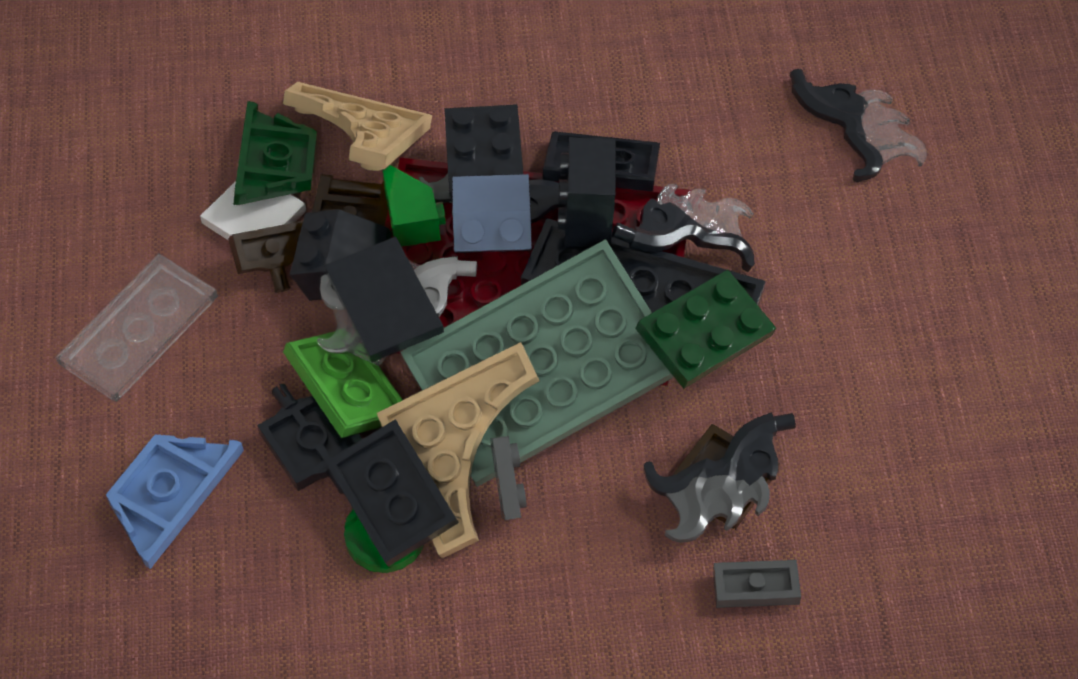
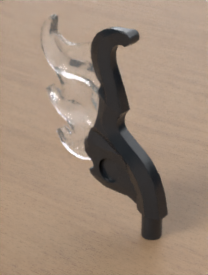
[789,69,927,182]
[612,184,755,272]

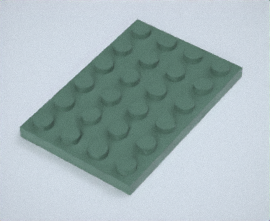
[400,239,674,487]

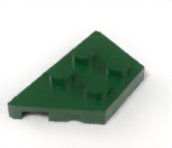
[233,101,317,205]

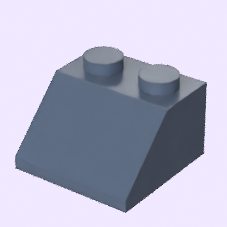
[453,174,532,253]

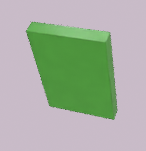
[283,328,403,438]

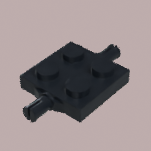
[257,384,362,494]

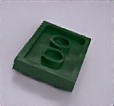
[635,270,777,389]

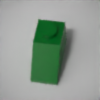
[382,165,446,247]

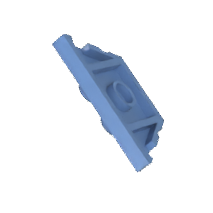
[106,434,244,569]

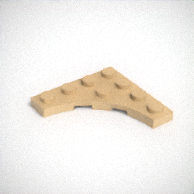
[283,82,432,171]
[377,342,540,559]

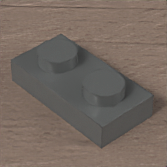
[490,436,527,520]
[713,560,801,608]

